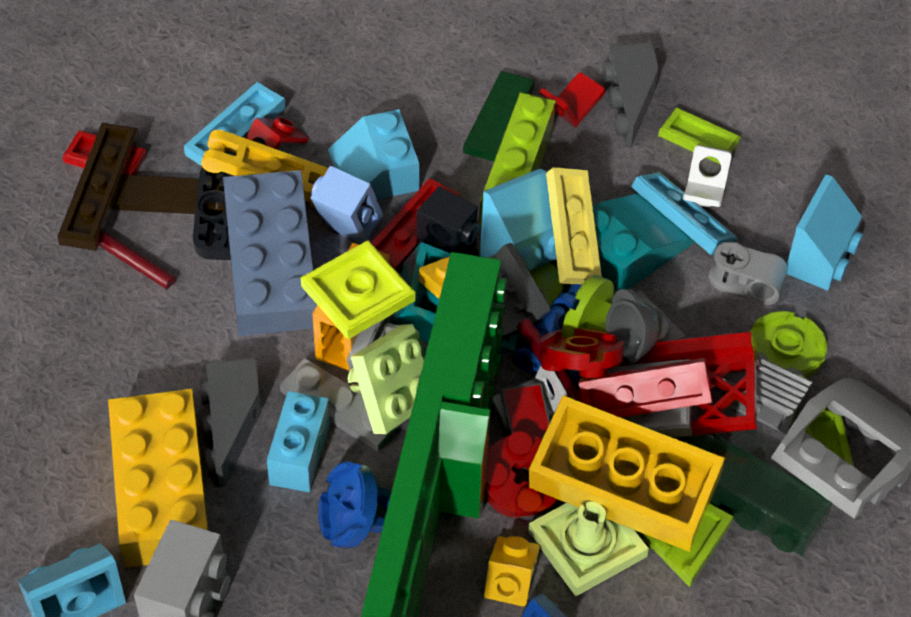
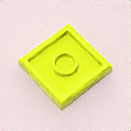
[300,240,415,340]

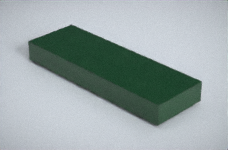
[463,71,535,162]

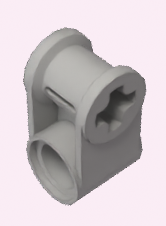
[708,242,787,305]

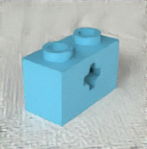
[267,391,330,492]

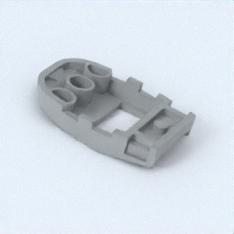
[771,378,911,519]

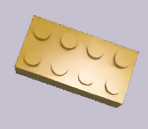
[108,389,209,568]
[529,396,725,552]

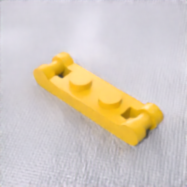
[201,130,329,208]

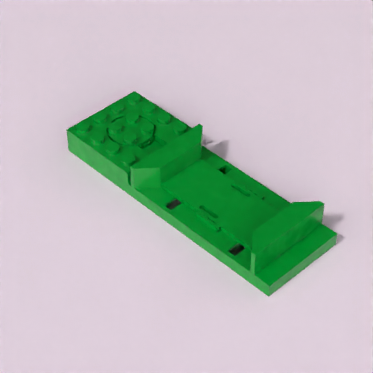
[361,252,507,617]

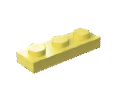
[546,167,602,285]

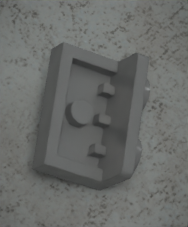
[487,243,550,339]

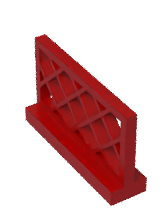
[605,332,759,435]

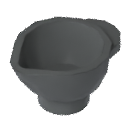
[606,288,668,366]

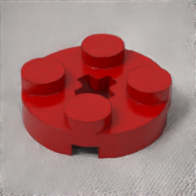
[540,328,624,378]
[485,431,557,518]

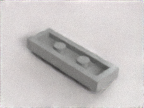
[280,358,402,452]

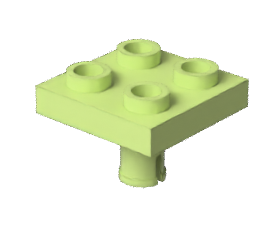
[348,324,424,434]
[528,501,649,597]

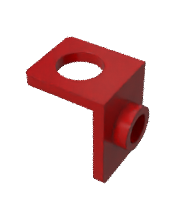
[539,73,606,128]
[246,116,309,150]

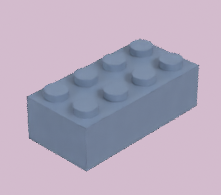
[223,170,317,336]

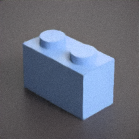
[311,166,384,244]

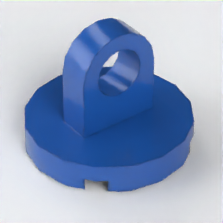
[318,461,391,549]

